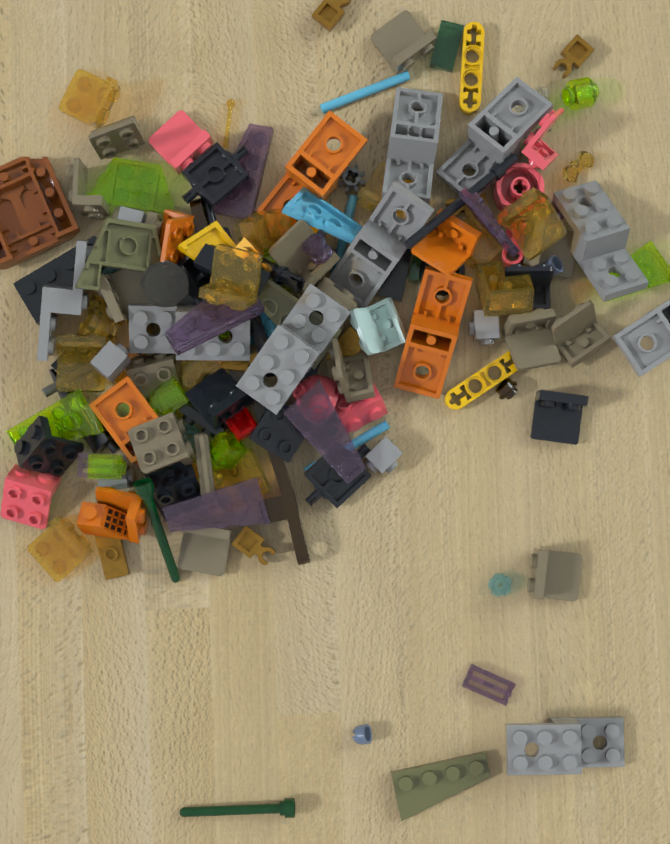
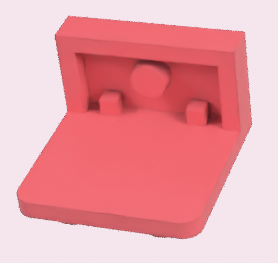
[521,108,565,170]
[149,110,214,175]
[334,381,388,434]
[0,464,61,529]

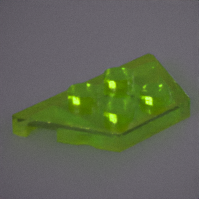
[86,157,176,214]

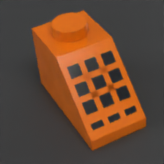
[76,501,129,540]

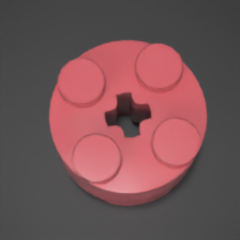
[493,163,545,216]

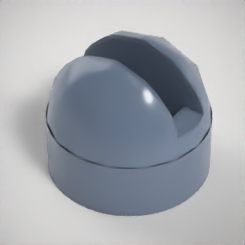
[543,255,564,276]
[352,724,372,745]

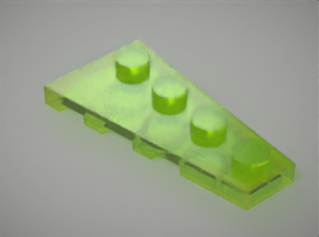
[6,389,104,445]

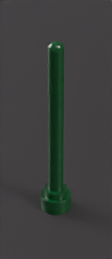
[133,477,180,583]
[179,798,295,818]

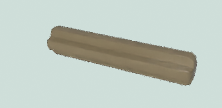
[193,433,216,503]

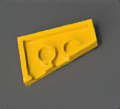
[177,220,244,293]

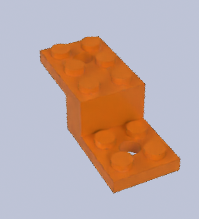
[257,110,368,234]
[393,266,473,399]
[89,376,199,479]

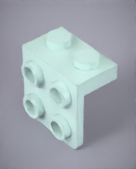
[350,297,407,355]

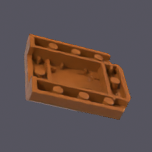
[0,157,81,270]

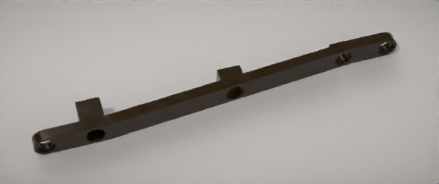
[190,198,310,565]

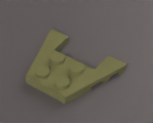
[75,217,172,301]

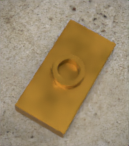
[95,536,130,580]

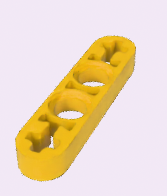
[459,21,485,115]
[444,351,518,410]

